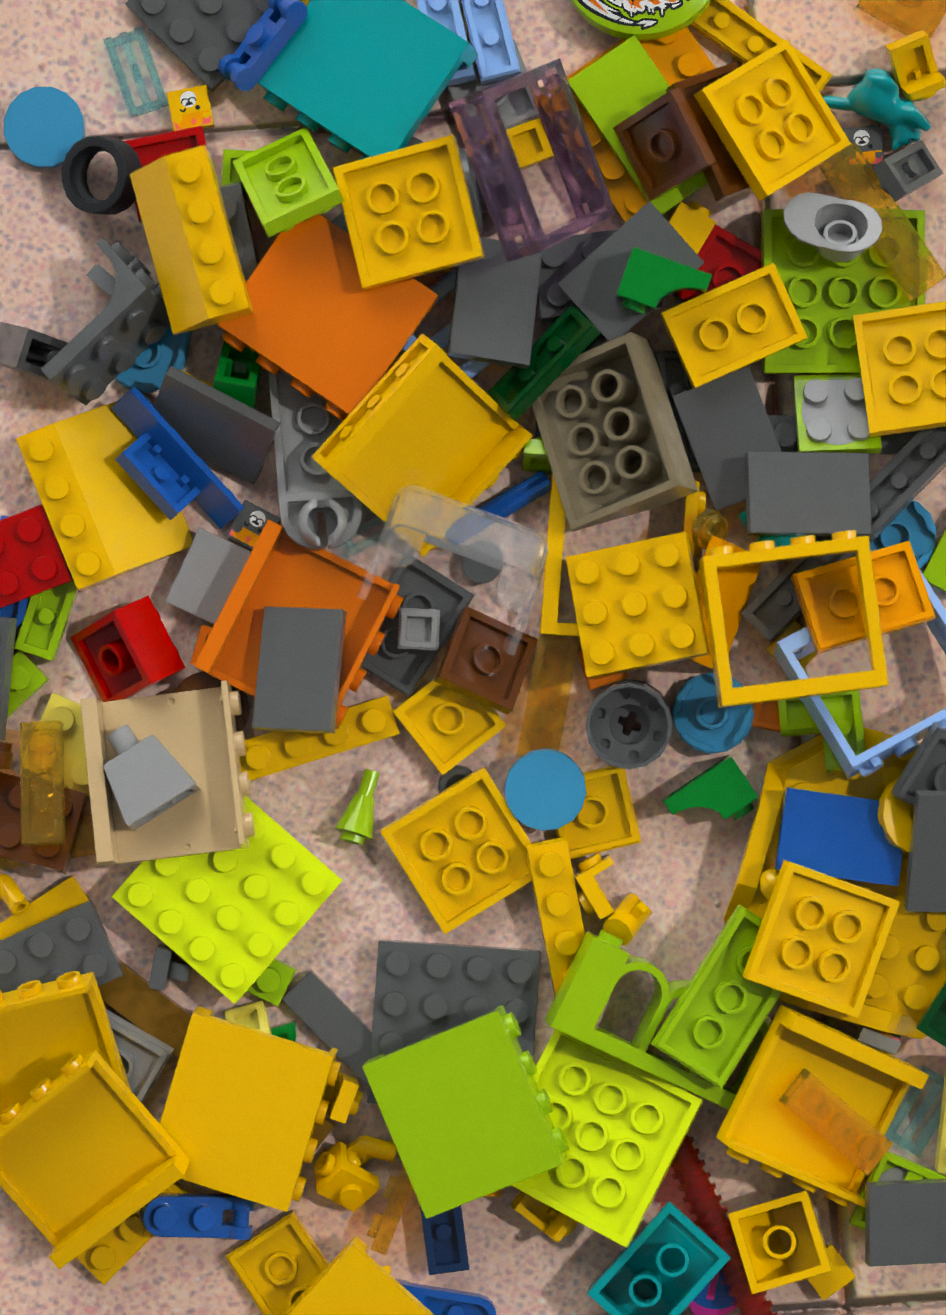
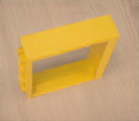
[539,472,706,637]
[699,530,889,708]

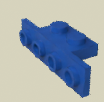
[111,387,244,529]

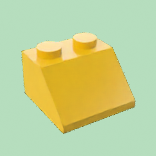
[728,1190,834,1294]

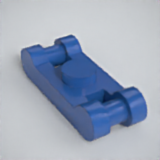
[218,0,308,91]

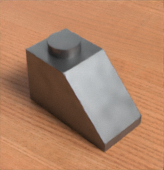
[0,322,68,381]

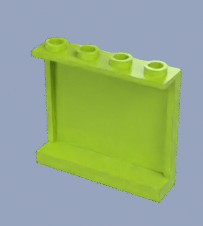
[362,1005,569,1219]

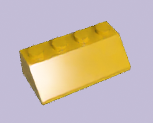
[129,145,254,335]

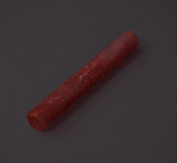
[669,1134,778,1315]

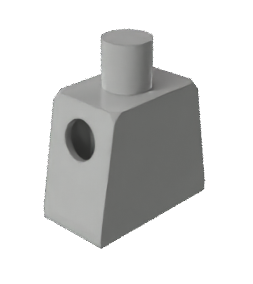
[103,725,200,831]

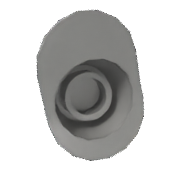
[783,192,882,262]

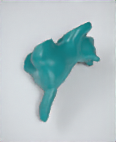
[823,68,932,151]

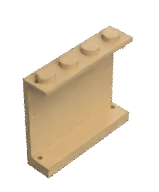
[80,681,255,866]

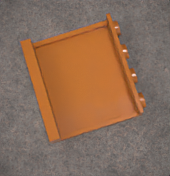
[217,214,438,422]
[194,519,404,729]

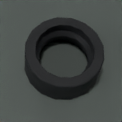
[62,136,142,215]

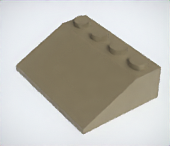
[532,332,698,531]

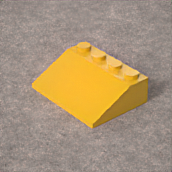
[16,401,193,591]

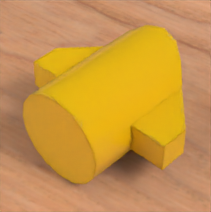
[603,892,653,945]

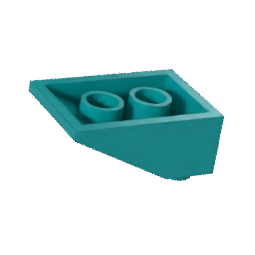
[587,1201,731,1315]

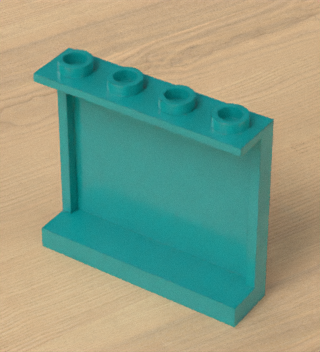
[258,0,478,159]

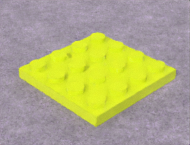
[111,796,343,1004]
[511,1029,703,1249]

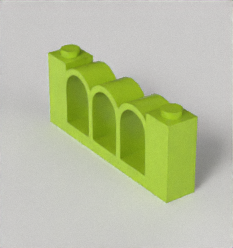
[545,930,773,1110]

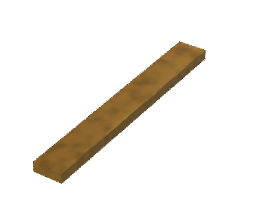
[98,959,335,1150]

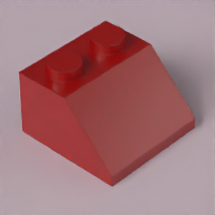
[70,595,186,702]

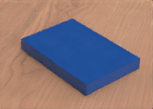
[774,787,903,886]

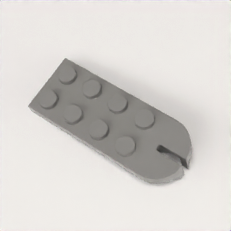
[268,370,362,550]

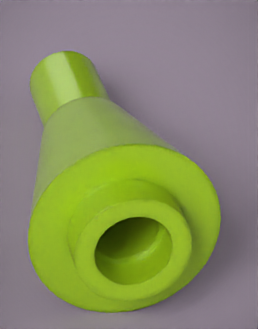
[334,769,380,846]

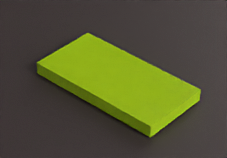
[567,35,708,215]
[651,905,782,1089]

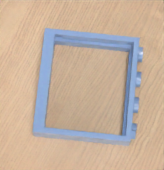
[774,569,946,779]

